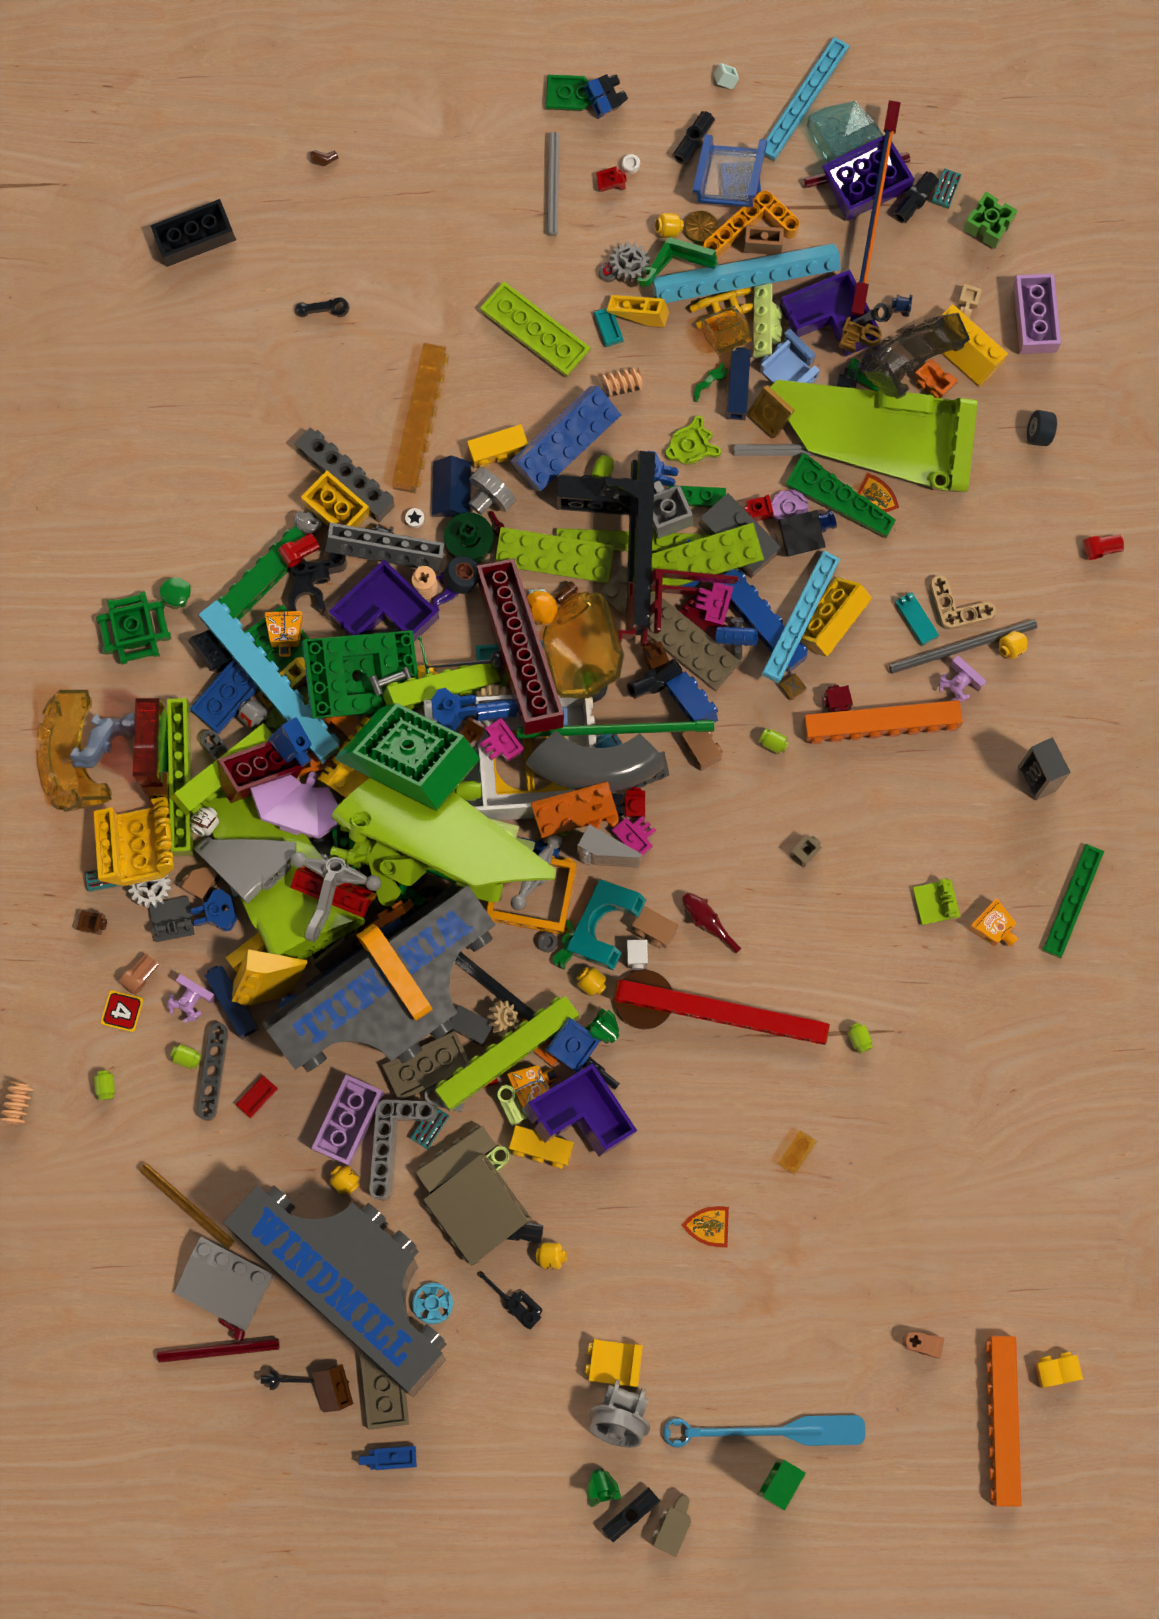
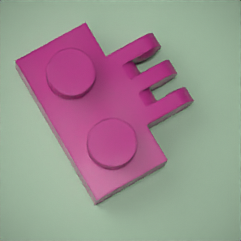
[694,582,733,625]
[479,718,524,762]
[612,816,656,856]

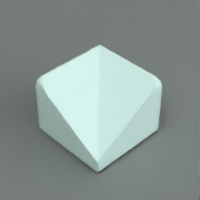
[714,63,739,89]

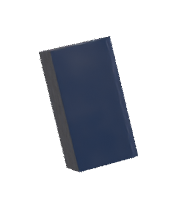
[432,455,471,517]

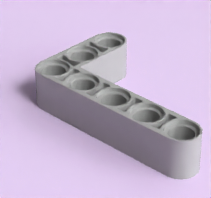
[369,1100,438,1201]

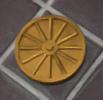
[685,211,718,243]

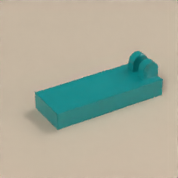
[895,592,939,646]

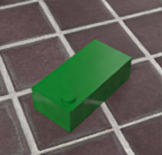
[757,1458,806,1511]

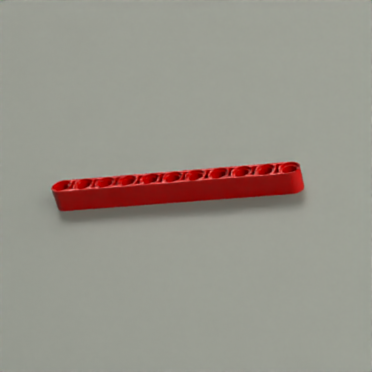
[613,980,830,1045]

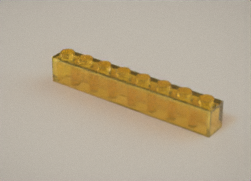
[392,343,449,493]

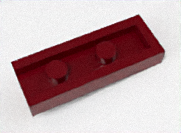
[679,597,727,641]

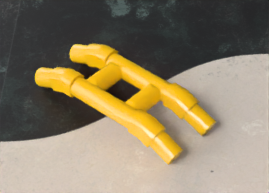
[690,287,754,329]

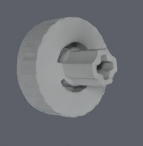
[469,467,517,515]

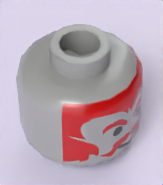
[238,700,267,729]

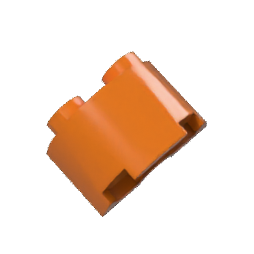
[915,358,958,398]

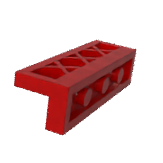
[290,866,377,918]

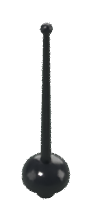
[425,651,503,671]
[261,1369,349,1390]

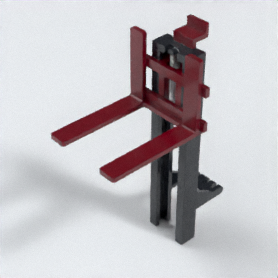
[598,451,739,647]

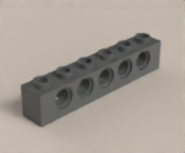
[295,427,395,522]
[325,522,444,572]

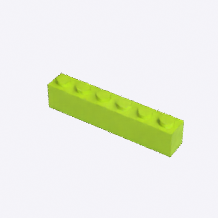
[382,664,501,710]
[171,723,272,816]

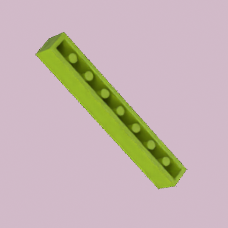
[167,698,194,857]
[435,996,580,1113]

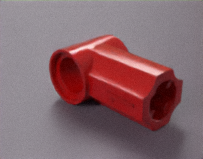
[278,533,320,567]
[1083,535,1124,560]

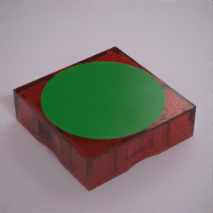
[133,698,169,794]

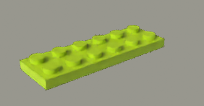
[480,281,591,377]
[651,523,764,593]
[495,527,614,583]

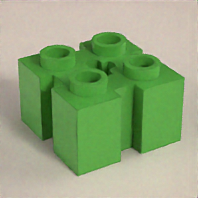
[963,192,1018,249]

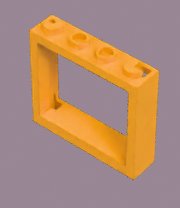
[487,852,577,935]

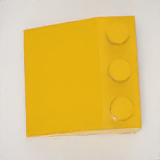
[232,949,307,1005]

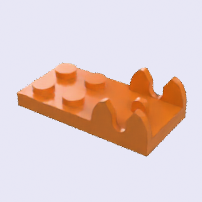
[531,781,619,838]

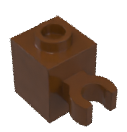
[642,641,669,671]

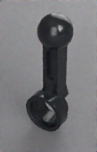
[295,297,350,317]
[842,303,892,334]

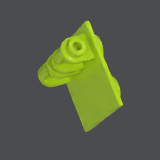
[913,878,961,925]

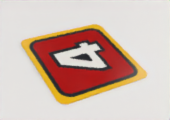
[100,990,143,1032]

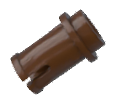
[553,581,579,605]

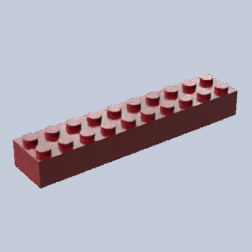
[477,558,564,735]

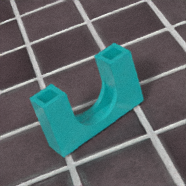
[566,879,646,970]

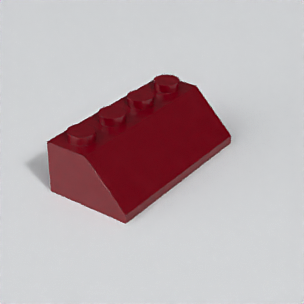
[217,741,303,803]

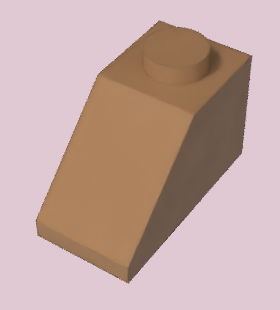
[182,866,221,903]

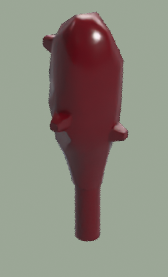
[682,892,741,953]

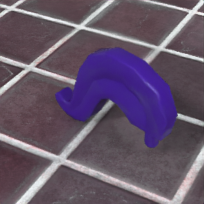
[433,572,458,612]

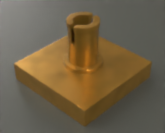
[747,385,795,438]

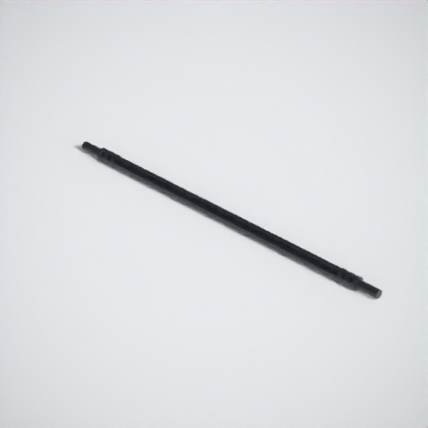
[370,890,620,1090]

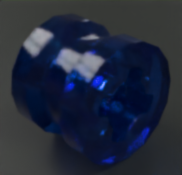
[818,510,837,533]

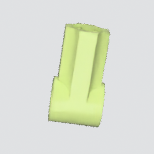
[497,1085,527,1126]

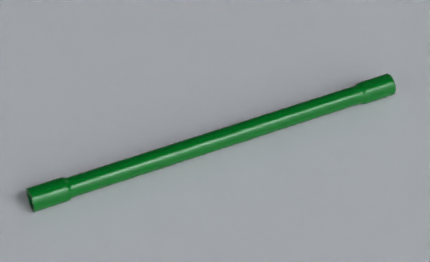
[517,720,714,739]

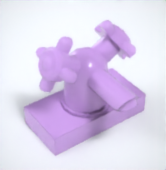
[939,655,986,703]
[168,974,216,1023]

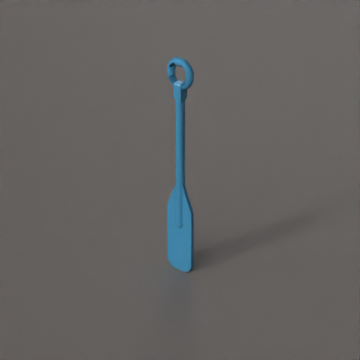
[663,1415,865,1448]

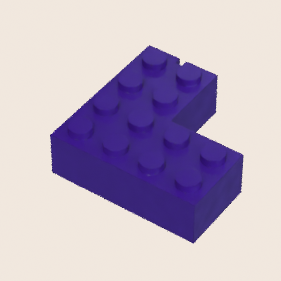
[780,270,879,357]
[328,559,439,642]
[522,1063,637,1157]

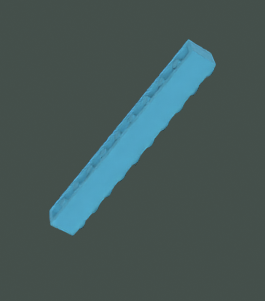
[652,244,841,303]
[199,600,340,764]

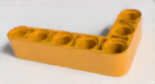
[703,190,800,258]
[356,924,433,1021]

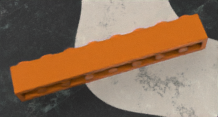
[803,700,963,744]
[985,1336,1022,1507]

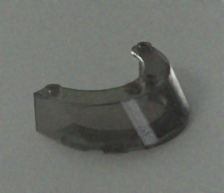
[858,313,970,399]

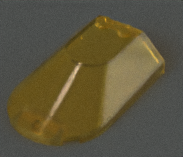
[543,591,624,698]

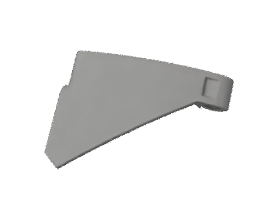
[193,836,296,904]

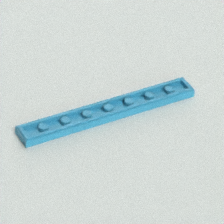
[764,37,850,162]
[761,550,840,684]

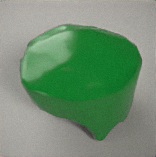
[159,577,191,609]

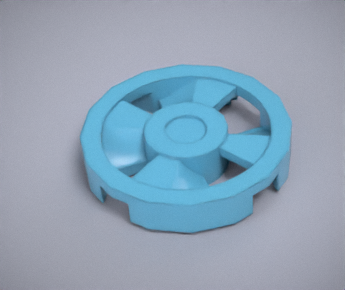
[412,1283,453,1324]

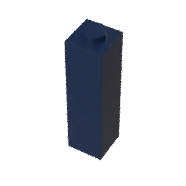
[727,347,751,421]
[204,965,259,1039]

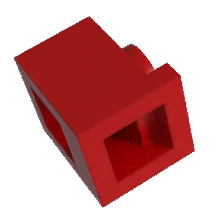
[743,494,773,522]

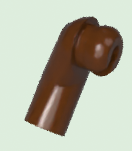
[310,150,339,166]

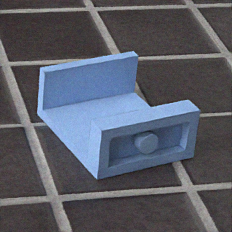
[760,340,820,384]

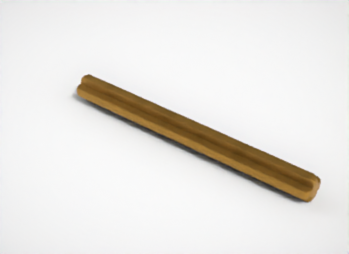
[140,1163,235,1249]

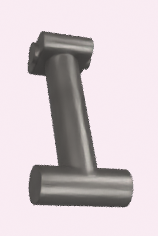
[731,618,743,660]
[369,667,412,696]

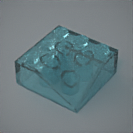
[807,101,884,162]

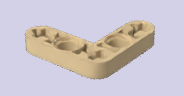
[930,575,996,630]

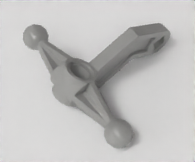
[510,834,562,911]
[291,852,382,942]

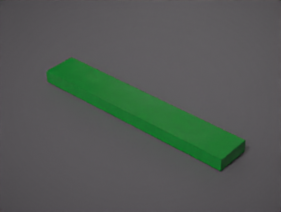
[1042,844,1104,959]

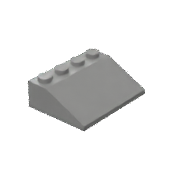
[577,824,642,868]
[174,1237,275,1331]

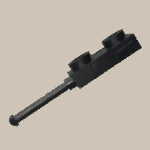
[480,1273,543,1330]

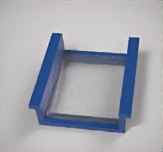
[693,134,767,207]

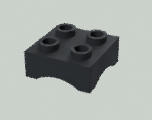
[778,510,826,557]

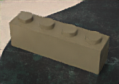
[416,1126,497,1194]

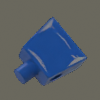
[268,717,312,767]

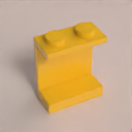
[585,1339,643,1387]

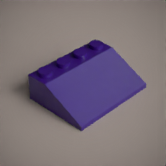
[822,135,915,221]

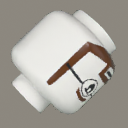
[190,807,219,837]

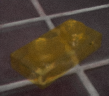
[778,1130,817,1175]

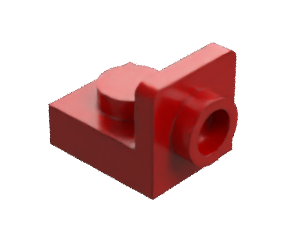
[596,166,627,192]
[626,787,646,818]

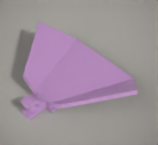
[250,771,339,839]

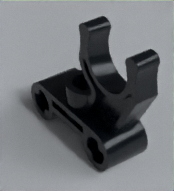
[288,553,347,612]

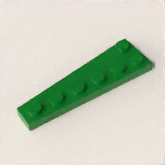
[785,453,896,538]

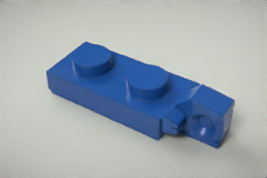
[359,1446,417,1470]

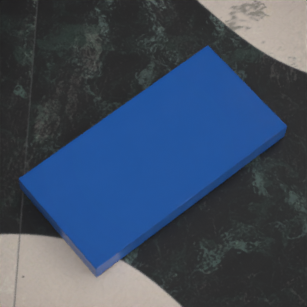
[190,658,259,734]

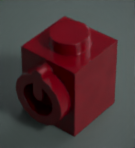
[822,685,853,713]

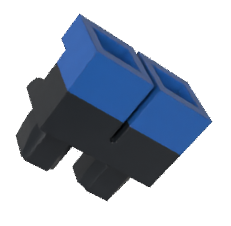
[584,74,628,119]

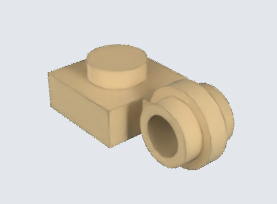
[958,284,982,319]

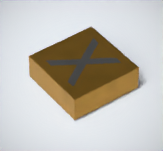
[779,673,807,700]

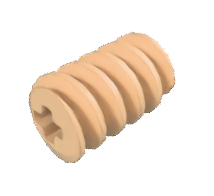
[601,368,642,397]
[412,566,438,600]
[0,1081,34,1125]

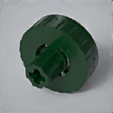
[444,512,494,563]

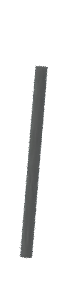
[889,619,1037,674]

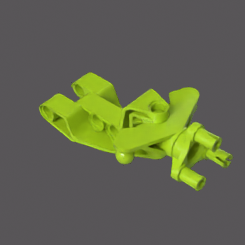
[330,826,504,906]

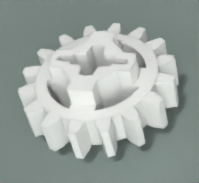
[128,874,172,908]

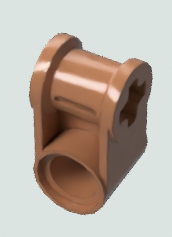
[903,1332,944,1359]

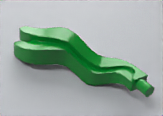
[694,363,728,402]
[553,920,575,970]

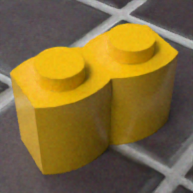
[1034,1352,1083,1388]

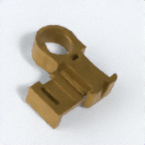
[839,317,882,353]

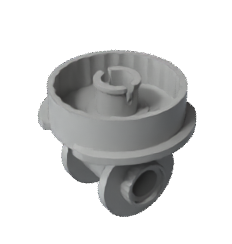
[589,1379,650,1448]

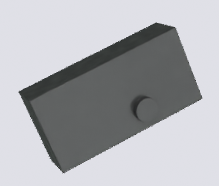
[698,493,781,578]
[1018,737,1071,801]

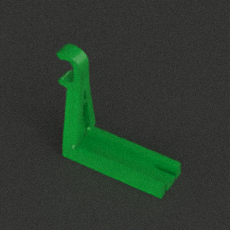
[637,237,718,287]

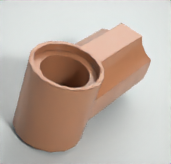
[119,953,159,995]

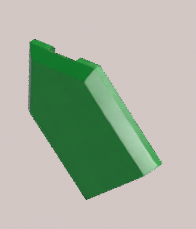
[546,74,593,111]

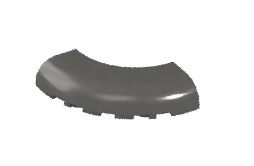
[526,731,665,792]

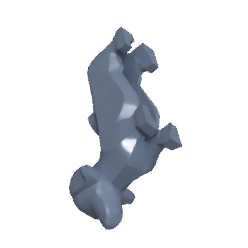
[70,713,137,768]

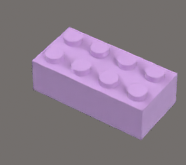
[1013,273,1061,354]
[311,1075,384,1167]

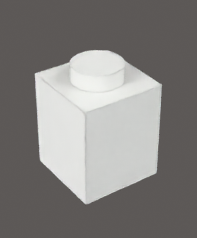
[627,940,648,970]

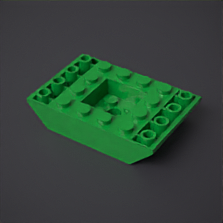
[302,630,422,719]
[335,703,480,811]

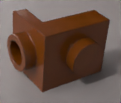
[459,717,486,749]
[77,911,107,935]

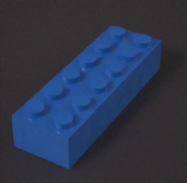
[510,386,621,491]

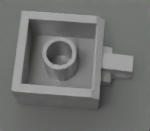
[653,480,694,539]

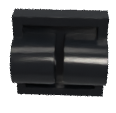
[188,630,233,673]

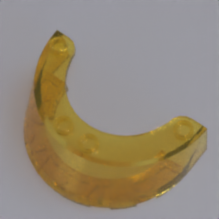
[36,690,112,812]

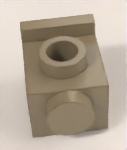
[790,834,822,868]

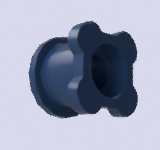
[891,294,913,317]

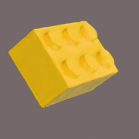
[301,471,371,527]

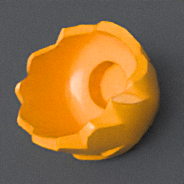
[527,590,558,626]

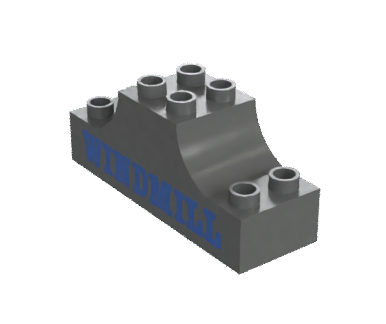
[261,882,496,1072]
[223,1185,447,1398]

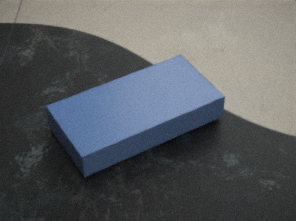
[784,329,816,366]

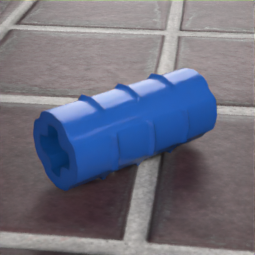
[716,626,758,646]
[475,700,517,721]

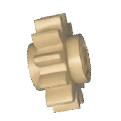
[477,684,511,697]
[487,1001,519,1037]

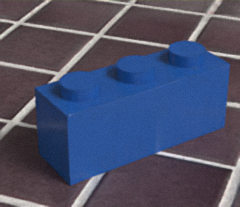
[666,671,718,723]

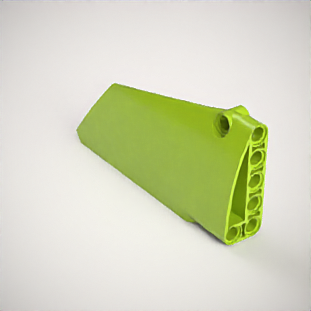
[770,380,977,492]
[332,778,556,888]
[201,789,365,960]

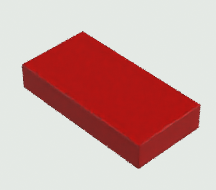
[236,1075,278,1118]

